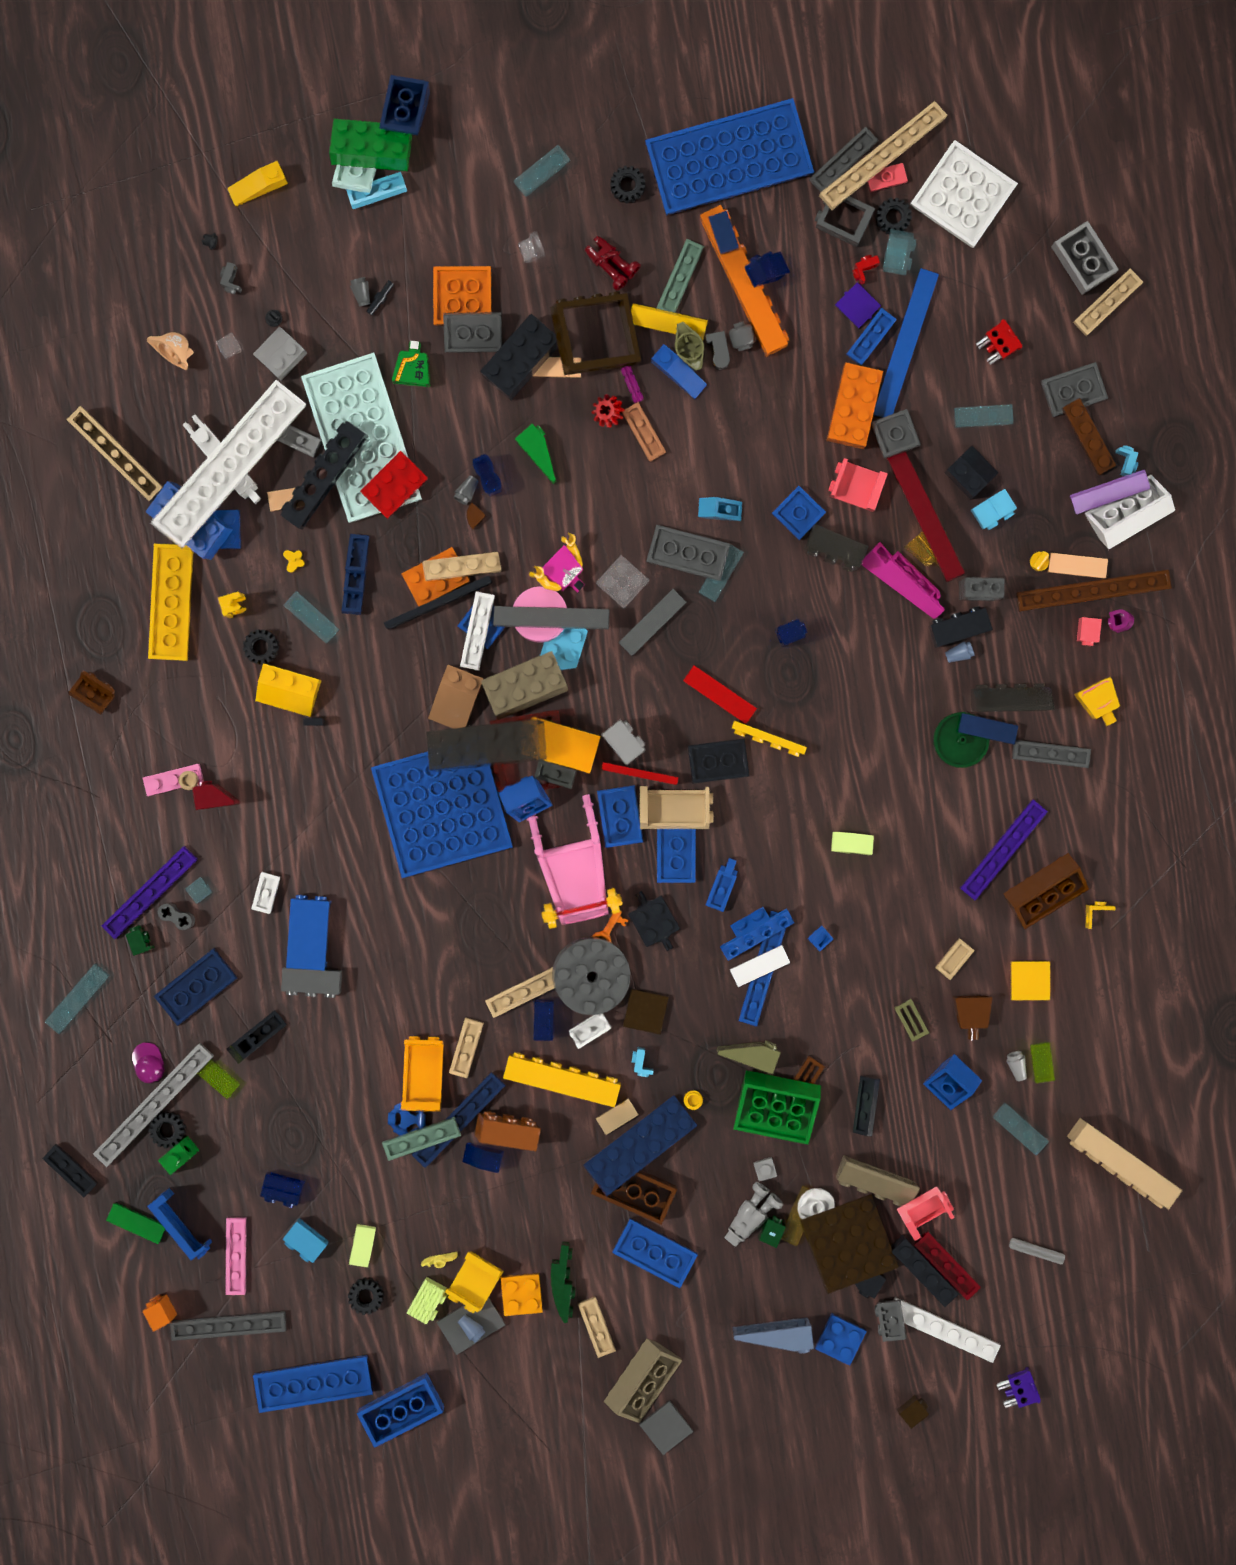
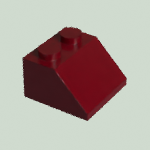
[192,781,240,810]

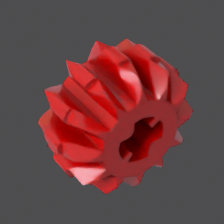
[591,394,625,428]

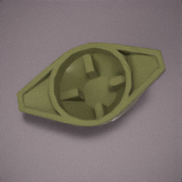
[675,322,704,371]

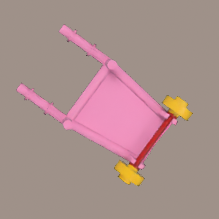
[527,794,622,929]

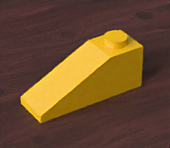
[227,161,288,207]

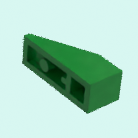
[515,424,556,484]

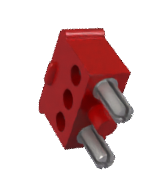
[976,319,1022,365]

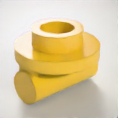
[1030,551,1049,571]

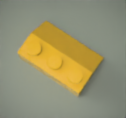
[255,663,322,717]

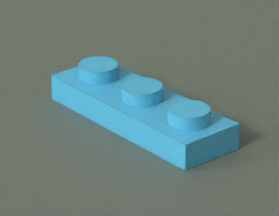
[346,172,407,209]

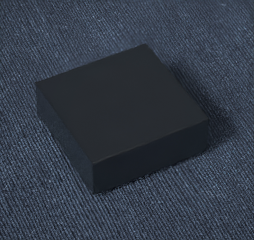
[303,718,325,726]

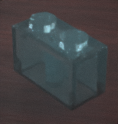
[882,229,916,275]

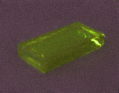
[1030,1042,1055,1083]
[198,1059,240,1099]

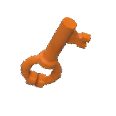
[591,911,628,942]

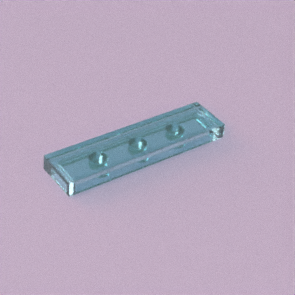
[45,963,110,1034]

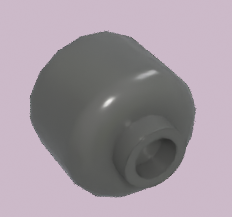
[729,321,756,351]

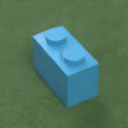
[283,1218,329,1263]

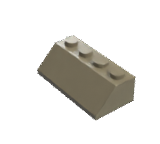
[836,1155,920,1207]
[604,1339,682,1423]

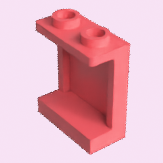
[897,1186,954,1241]

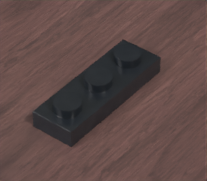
[852,1076,880,1136]
[42,1144,98,1197]

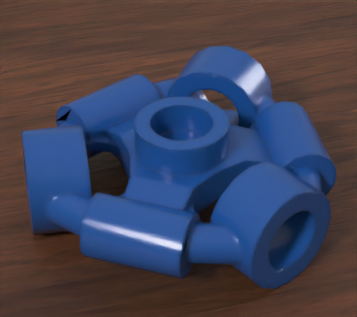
[388,1102,426,1136]

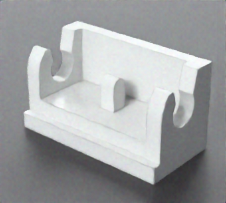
[569,1013,611,1049]

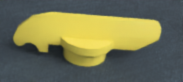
[421,1252,458,1268]

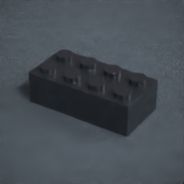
[480,314,558,401]

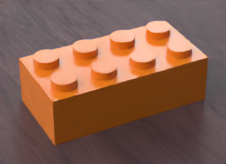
[826,363,883,449]

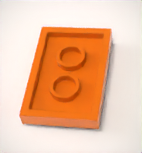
[402,547,471,606]

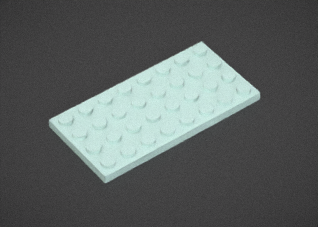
[301,353,422,523]

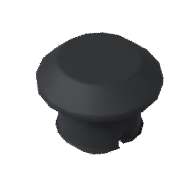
[202,233,218,250]
[265,310,282,327]

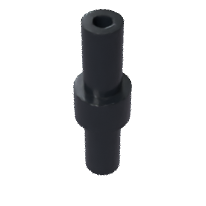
[366,280,394,316]

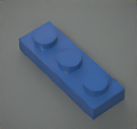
[846,308,897,366]

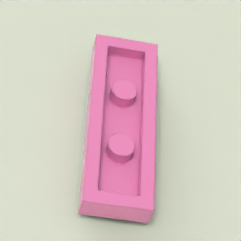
[143,764,204,796]

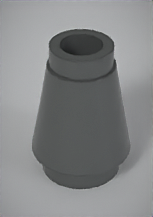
[350,277,370,307]
[454,475,479,505]

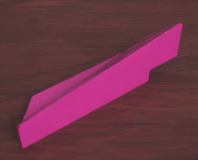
[860,542,945,619]

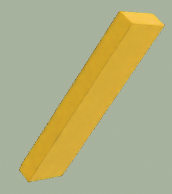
[631,303,708,340]

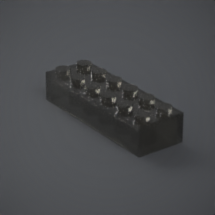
[426,719,547,772]

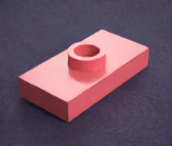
[867,163,908,193]

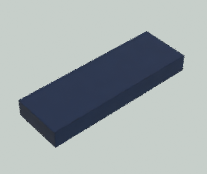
[958,713,1018,745]

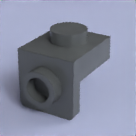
[220,262,242,295]

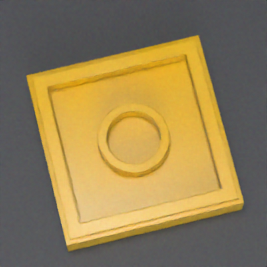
[1011,961,1050,1000]

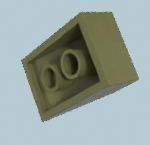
[717,1040,781,1074]

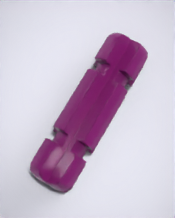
[621,365,643,403]

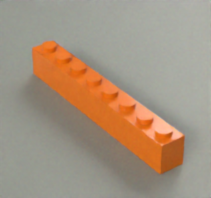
[700,205,789,357]

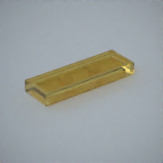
[781,1185,810,1246]

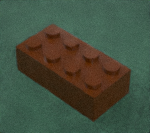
[591,1170,677,1225]

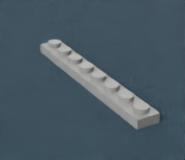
[93,1043,214,1167]

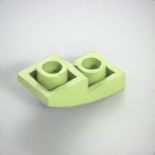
[831,832,874,855]
[349,1224,376,1267]

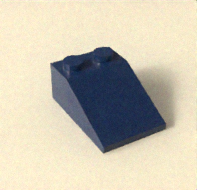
[379,75,430,135]

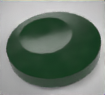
[933,712,990,768]

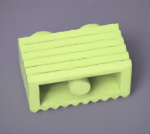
[407,1277,448,1324]

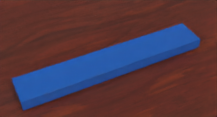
[738,911,786,1026]

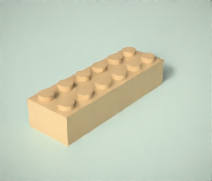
[1067,1118,1182,1209]

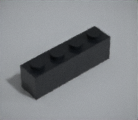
[891,1235,959,1307]

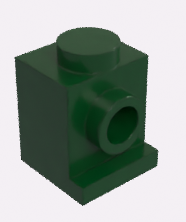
[125,925,155,956]

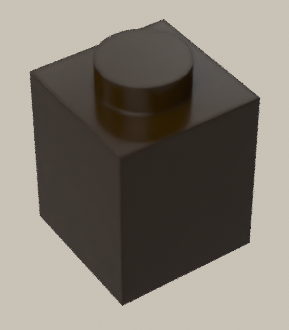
[897,1395,929,1429]

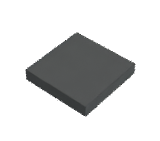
[871,409,921,459]
[639,1400,693,1455]

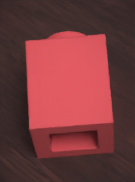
[1077,617,1102,646]

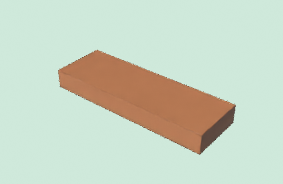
[622,402,666,462]

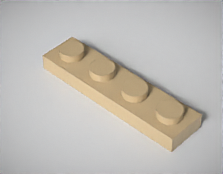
[1073,268,1143,336]
[422,552,501,581]
[485,967,554,1018]

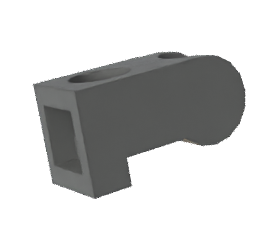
[705,331,730,370]

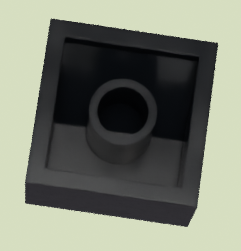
[944,446,999,500]

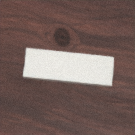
[730,945,790,987]

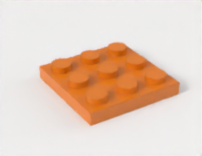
[433,266,492,326]

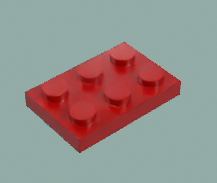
[360,451,428,519]

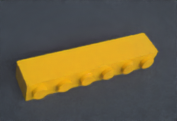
[503,1052,621,1107]

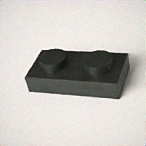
[534,759,577,789]

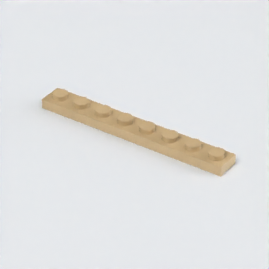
[819,101,947,210]

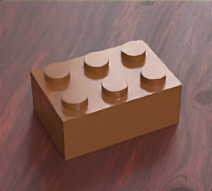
[474,1111,541,1151]

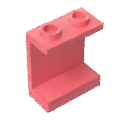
[828,458,888,512]

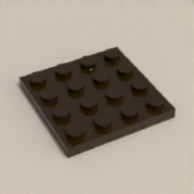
[800,1194,899,1294]

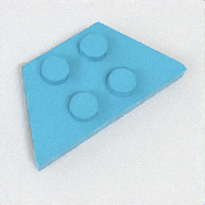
[540,628,588,670]

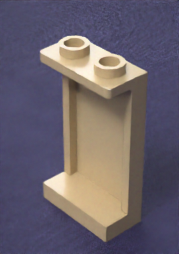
[640,786,713,829]

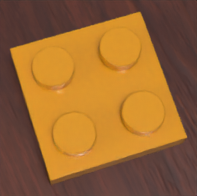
[501,1273,543,1316]

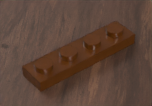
[1062,398,1116,475]

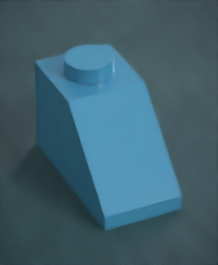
[698,497,742,521]

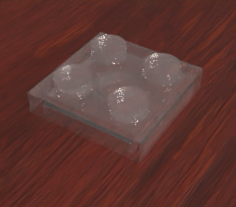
[596,555,650,609]

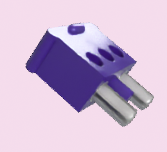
[997,1367,1041,1408]

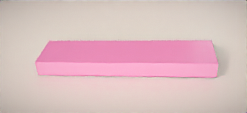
[226,1217,246,1295]

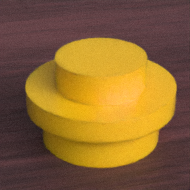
[684,1090,703,1110]

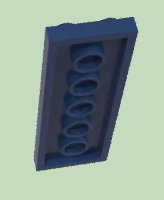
[583,1095,697,1197]

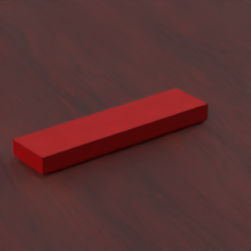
[683,665,757,724]
[602,762,678,785]

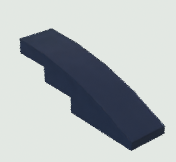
[341,534,369,615]

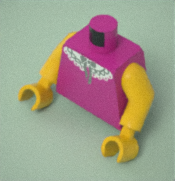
[529,532,585,593]

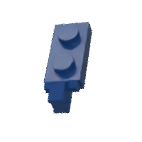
[705,858,738,912]

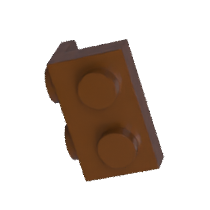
[69,670,115,715]

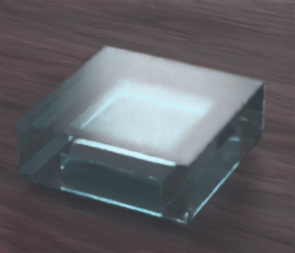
[185,877,212,904]

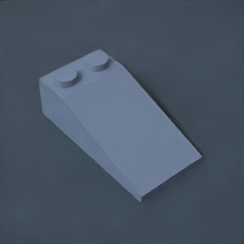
[732,1317,814,1353]

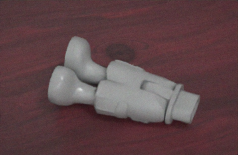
[725,1182,784,1247]

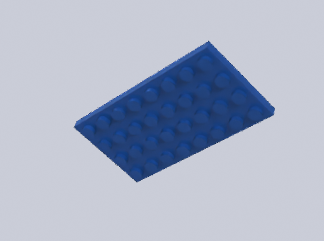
[645,98,814,216]

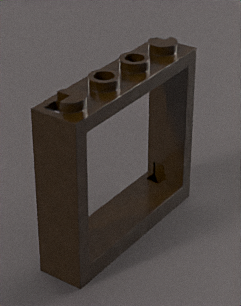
[550,291,641,376]

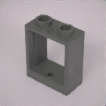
[814,196,875,247]
[959,578,1004,601]

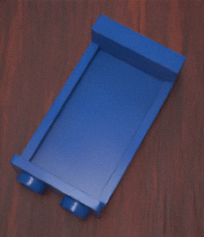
[286,895,331,971]
[147,1188,212,1260]

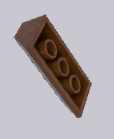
[1003,853,1089,930]

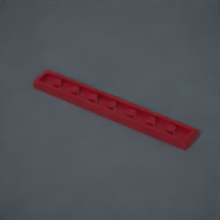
[886,451,965,583]

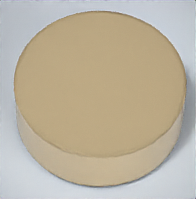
[179,771,199,790]

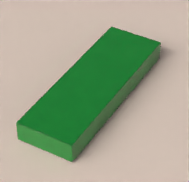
[106,1202,166,1244]

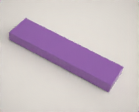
[1070,469,1151,514]

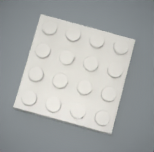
[910,140,1018,248]

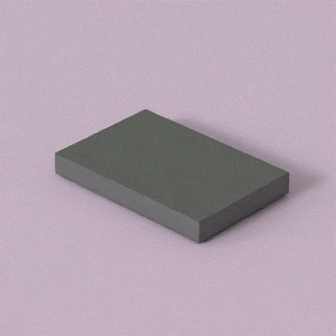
[443,312,502,352]
[1040,362,1108,417]
[436,1297,506,1355]

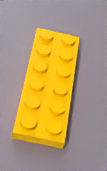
[148,544,193,661]

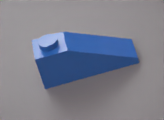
[651,344,707,399]

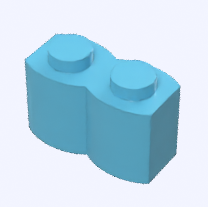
[971,489,1017,530]

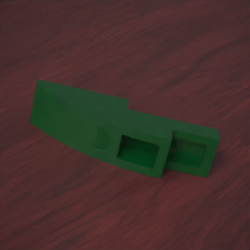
[551,1242,576,1323]

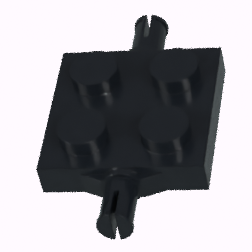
[628,891,680,951]

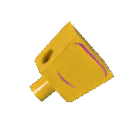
[1074,677,1120,726]

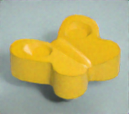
[283,550,305,573]

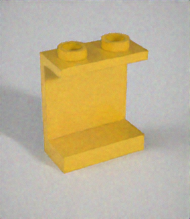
[445,1251,504,1313]

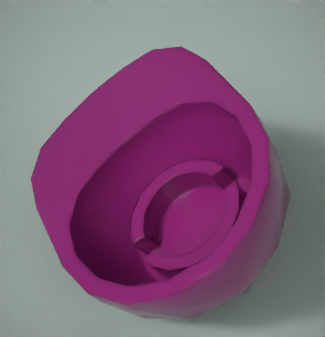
[132,1043,164,1083]

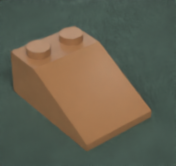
[428,665,484,733]

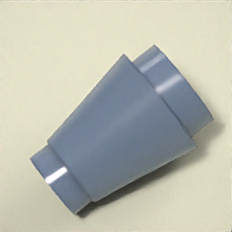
[945,641,975,663]
[457,1314,486,1343]

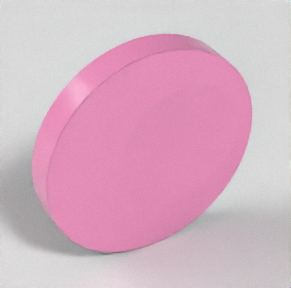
[513,587,567,643]

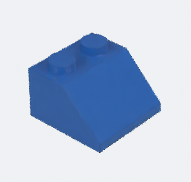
[499,776,553,822]
[923,1054,982,1110]

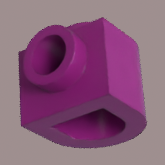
[1108,610,1134,633]

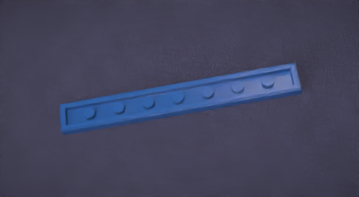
[873,268,939,418]

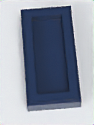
[708,211,739,255]

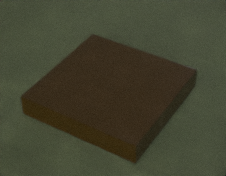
[623,989,669,1035]

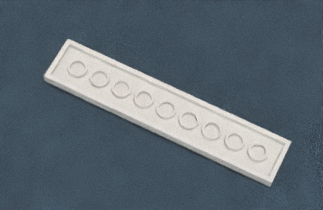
[151,380,306,548]

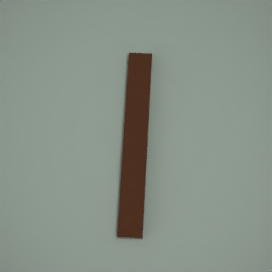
[1016,570,1172,612]

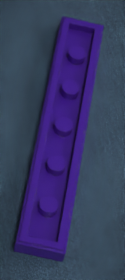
[960,799,1048,900]
[101,846,198,940]

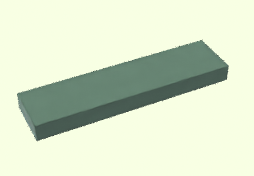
[656,239,704,313]
[382,1117,461,1161]

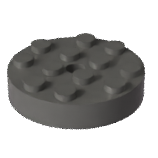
[552,937,630,1015]

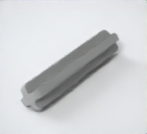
[1009,1238,1065,1264]

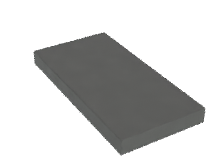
[646,525,731,582]

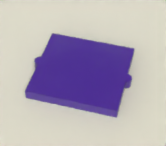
[835,282,881,329]

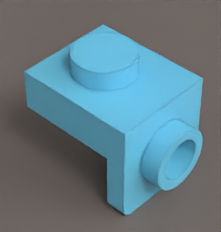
[1116,446,1138,476]
[631,1047,654,1077]

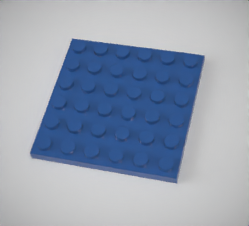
[371,736,513,878]

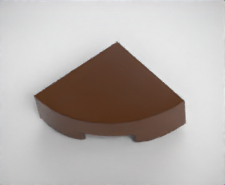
[467,503,486,529]

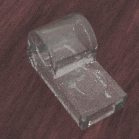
[518,231,546,263]

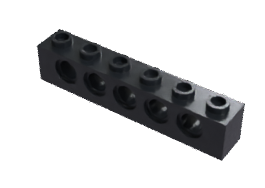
[280,421,369,530]

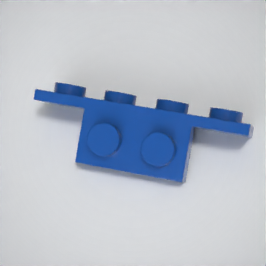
[720,907,794,961]

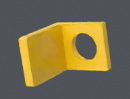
[1085,901,1115,929]

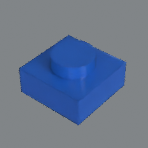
[808,926,834,952]

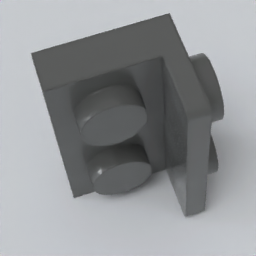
[875,1299,907,1342]

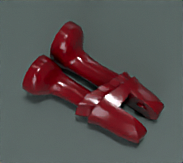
[584,236,641,291]

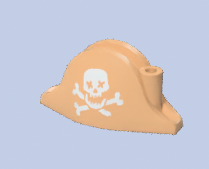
[147,332,194,370]

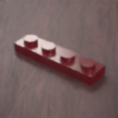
[914,1231,981,1301]

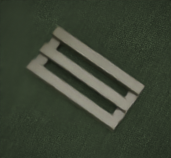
[894,999,929,1042]

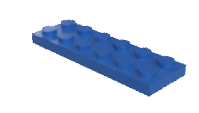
[253,1355,373,1413]

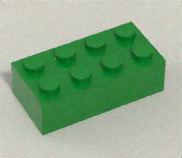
[329,119,412,171]

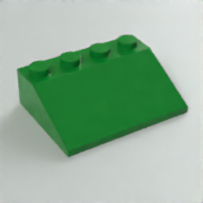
[733,1070,821,1145]

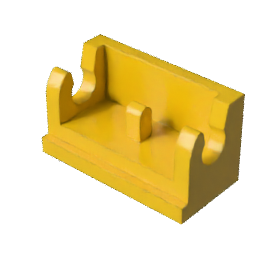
[218,592,247,619]

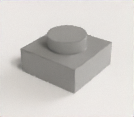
[753,1157,777,1182]

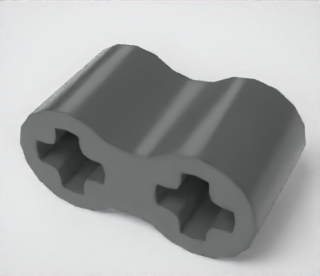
[158,903,195,930]

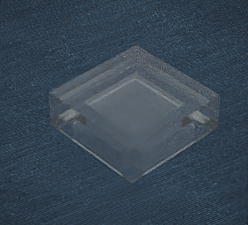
[216,333,242,360]

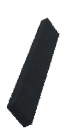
[384,575,493,630]

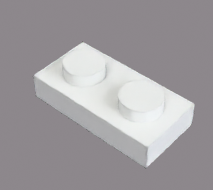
[251,872,281,914]

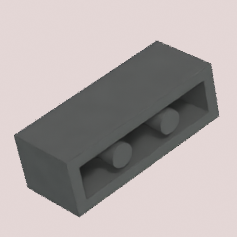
[281,967,342,998]

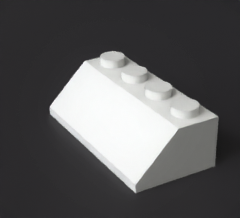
[1085,475,1175,549]

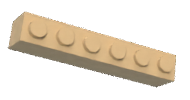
[67,406,163,503]

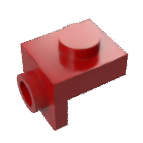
[852,255,880,285]

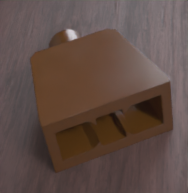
[953,996,992,1040]

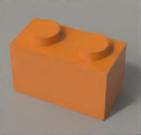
[142,1294,177,1332]

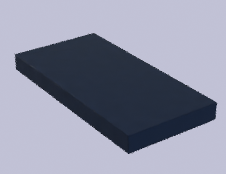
[154,948,238,1026]

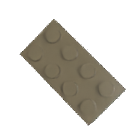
[481,651,569,720]

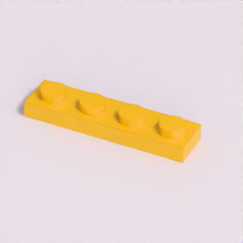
[731,721,807,757]

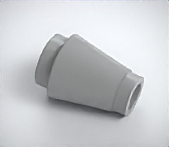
[1006,1051,1027,1081]

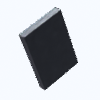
[688,738,749,784]

